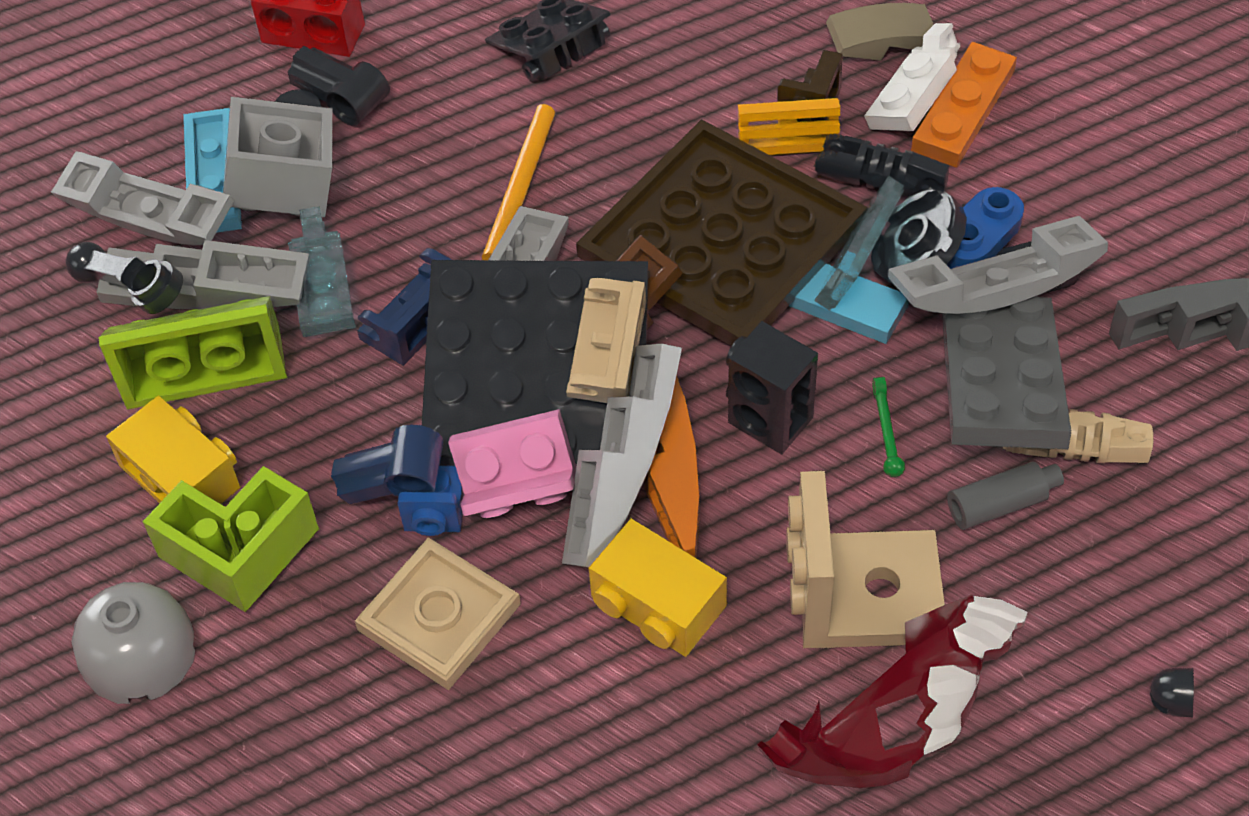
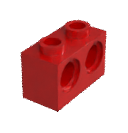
[251,0,365,57]

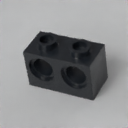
[726,321,818,455]

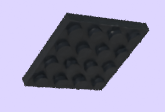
[422,260,649,466]

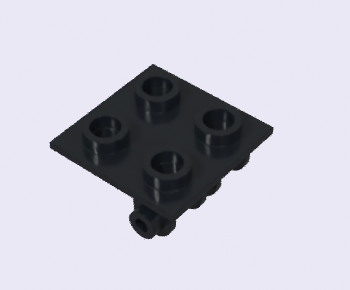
[485,0,611,82]

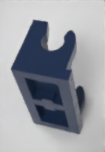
[357,248,452,366]

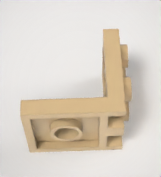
[786,471,945,649]

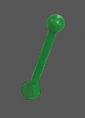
[872,377,905,478]

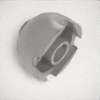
[71,582,195,704]

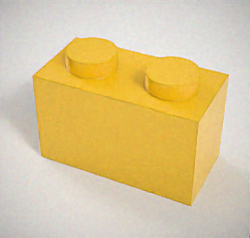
[106,395,240,504]
[589,518,727,657]

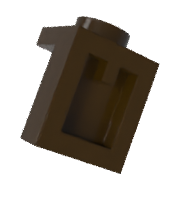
[777,50,843,122]

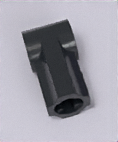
[287,46,390,126]

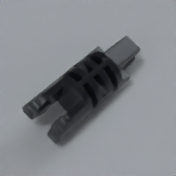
[814,133,949,196]

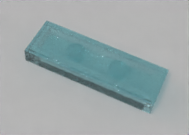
[814,176,904,311]

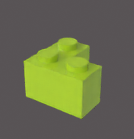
[143,466,319,612]

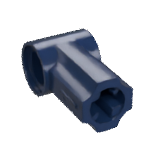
[331,424,443,504]

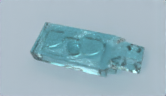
[288,206,356,337]

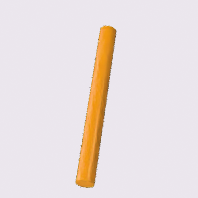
[481,104,555,260]

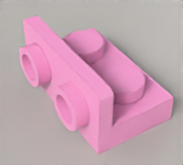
[448,409,576,518]

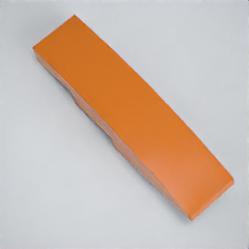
[644,375,699,559]

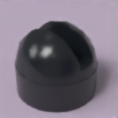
[1150,667,1194,718]

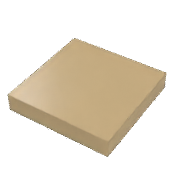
[355,537,521,690]

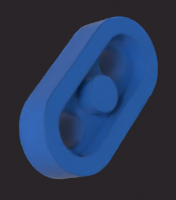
[947,187,1024,269]

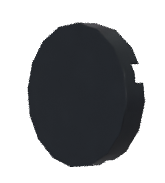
[871,190,967,288]

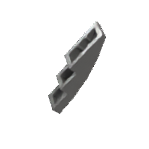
[1109,278,1249,351]

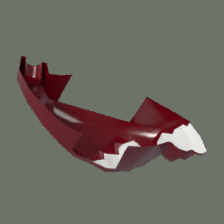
[757,594,1028,788]

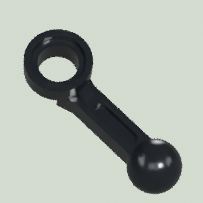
[66,242,183,314]

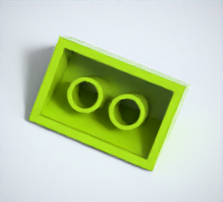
[99,296,287,410]

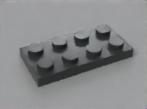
[942,296,1071,450]

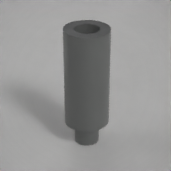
[947,462,1064,530]

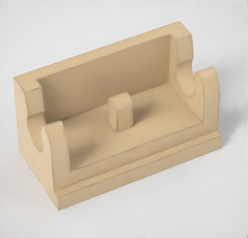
[566,278,646,403]

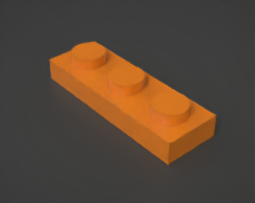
[911,42,1017,168]

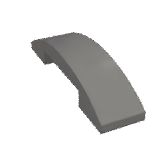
[51,151,235,245]
[888,216,1108,314]

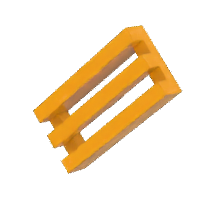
[738,98,840,155]

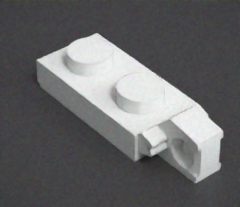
[864,23,961,131]

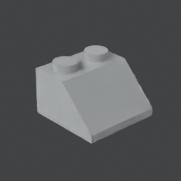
[223,97,332,217]

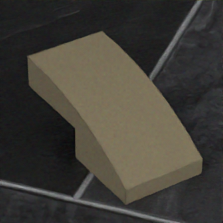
[826,3,934,61]

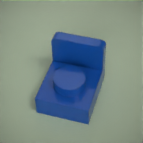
[398,466,464,536]

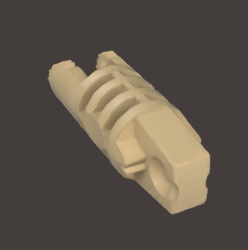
[1003,409,1153,464]

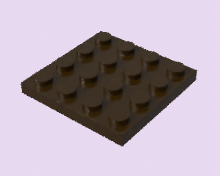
[576,119,868,346]

